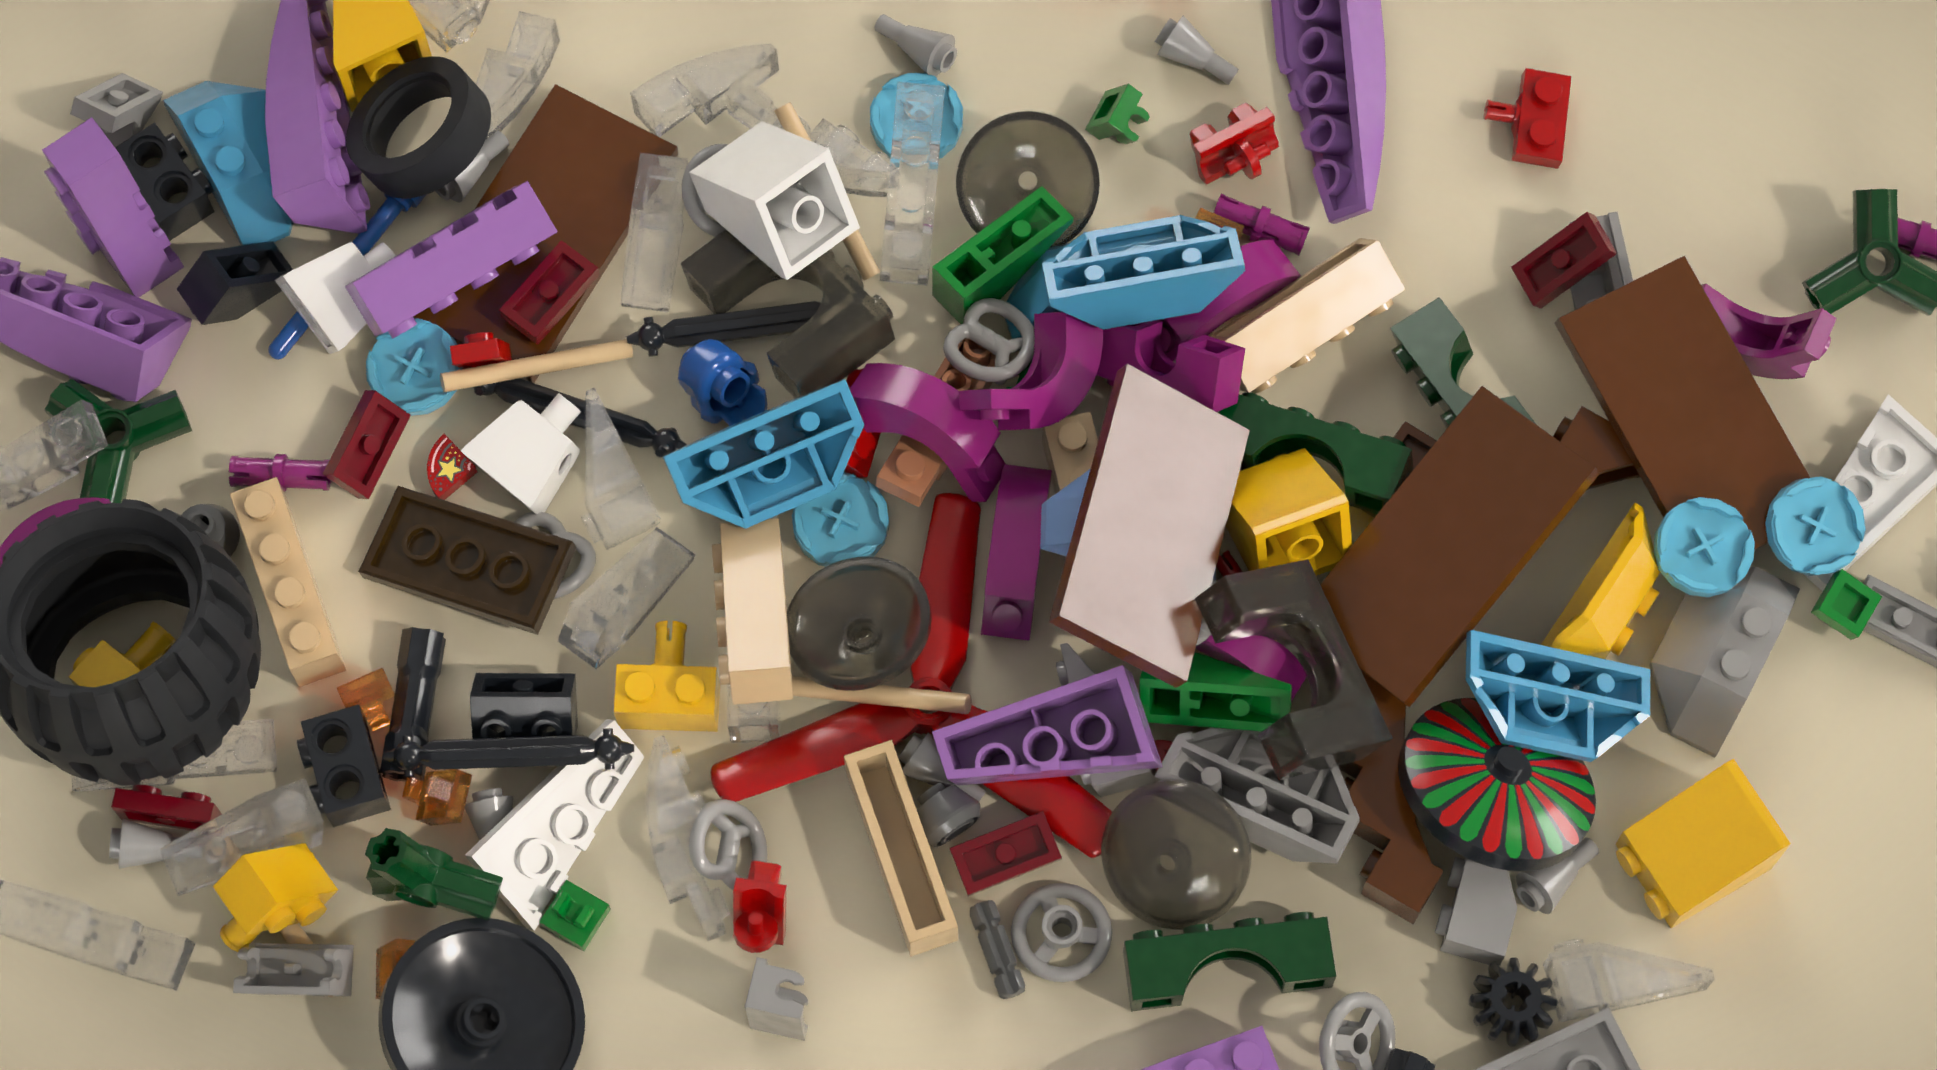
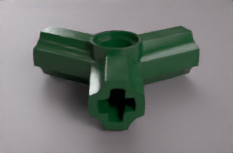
[1802,189,1937,316]
[45,378,192,503]
[365,828,503,921]

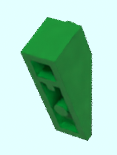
[932,186,1074,324]
[1140,653,1292,734]

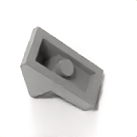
[70,73,163,147]

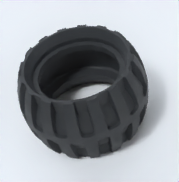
[0,499,261,786]

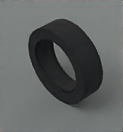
[346,56,491,199]

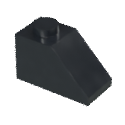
[177,241,293,325]

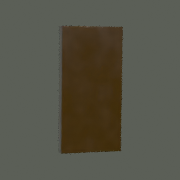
[358,486,577,635]

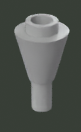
[875,14,957,76]
[1155,15,1239,85]
[435,131,509,203]
[898,732,986,801]
[464,788,513,840]
[109,819,205,869]
[1516,838,1599,914]

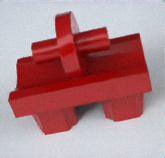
[1189,102,1279,185]
[733,861,787,953]

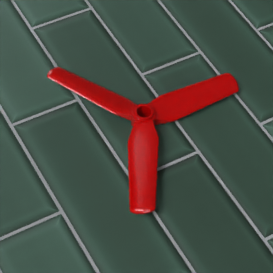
[710,493,1121,858]

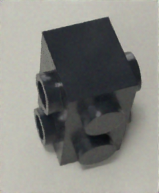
[470,673,578,739]

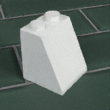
[689,121,860,280]

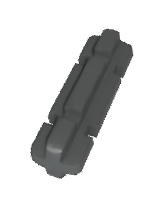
[970,900,1025,999]

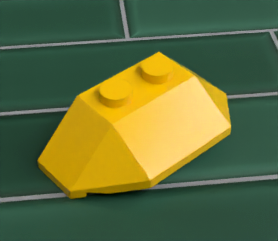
[1541,502,1660,659]

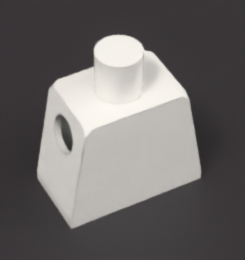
[275,242,395,354]
[461,393,581,514]

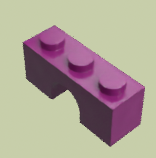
[1096,320,1246,412]

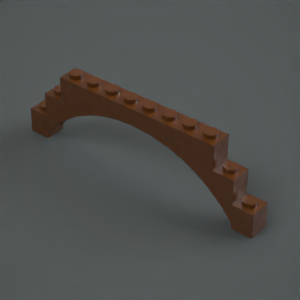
[1305,406,1640,925]

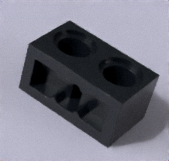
[115,122,215,241]
[297,704,391,827]

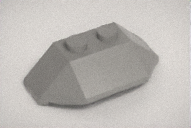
[1650,566,1800,758]
[1154,728,1360,864]

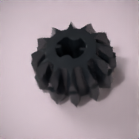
[1469,957,1558,1046]

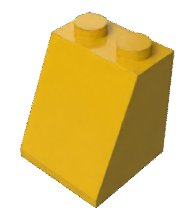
[333,0,432,112]
[1226,448,1352,596]
[1615,758,1791,928]

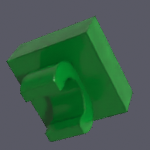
[1085,83,1150,144]
[1811,569,1882,640]
[539,879,611,951]

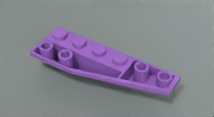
[265,0,370,234]

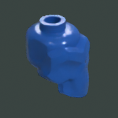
[678,339,768,426]

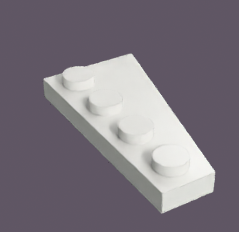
[1804,394,1937,592]
[465,719,644,931]

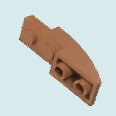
[875,339,996,507]

